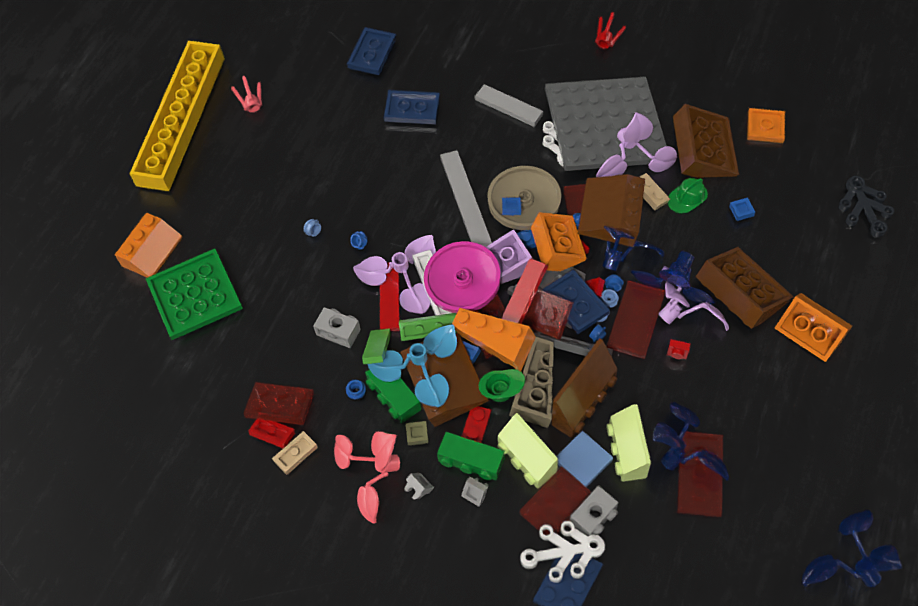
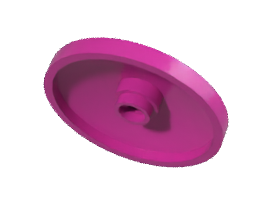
[424,241,501,313]

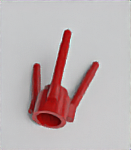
[595,12,626,49]

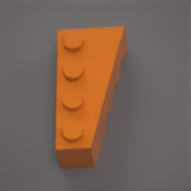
[452,308,536,371]

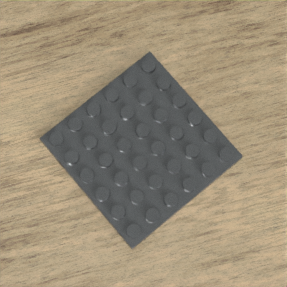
[545,77,667,171]

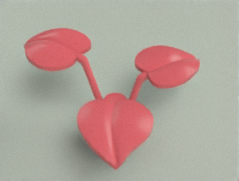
[334,432,400,523]

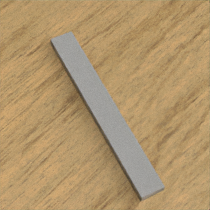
[440,150,492,247]

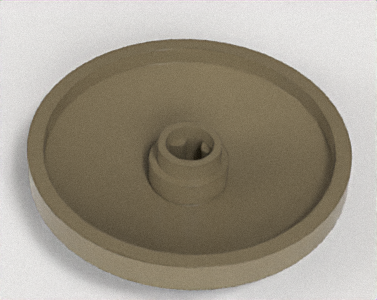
[488,166,561,230]

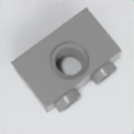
[313,307,361,348]
[570,486,618,537]

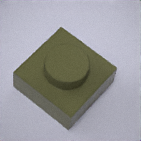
[406,421,428,445]

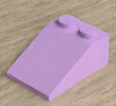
[486,230,533,284]

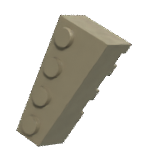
[509,337,554,428]

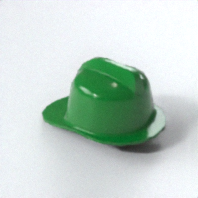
[668,178,708,214]
[479,369,525,402]

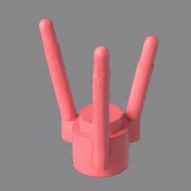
[232,76,262,112]

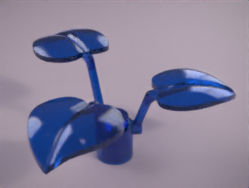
[602,225,665,271]
[631,251,716,304]
[653,402,729,481]
[803,510,902,587]

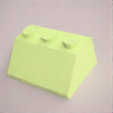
[607,404,651,481]
[498,413,558,489]

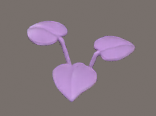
[596,112,677,177]
[353,235,436,314]
[659,266,729,331]

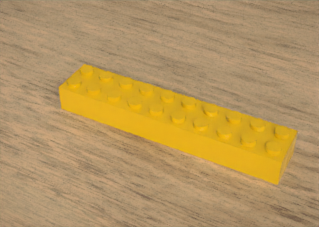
[130,41,224,191]

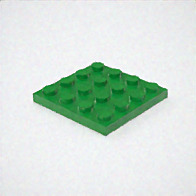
[146,249,243,340]

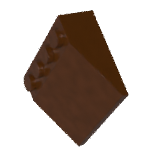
[673,104,739,178]
[577,174,645,247]
[696,247,794,329]
[401,334,489,427]
[552,338,618,438]

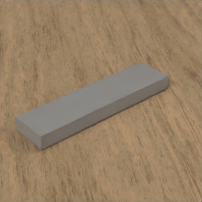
[475,85,543,126]

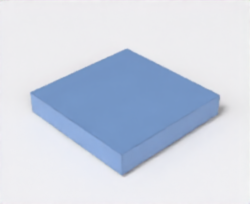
[556,431,613,488]

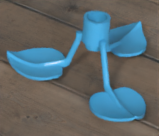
[367,325,457,407]

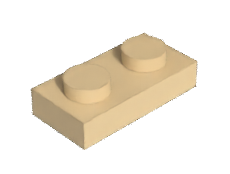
[640,173,670,210]
[272,431,318,475]

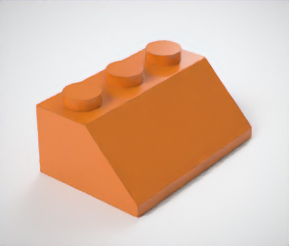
[531,212,587,271]
[115,213,182,278]
[775,293,852,362]

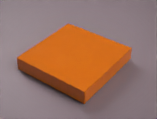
[747,108,785,143]

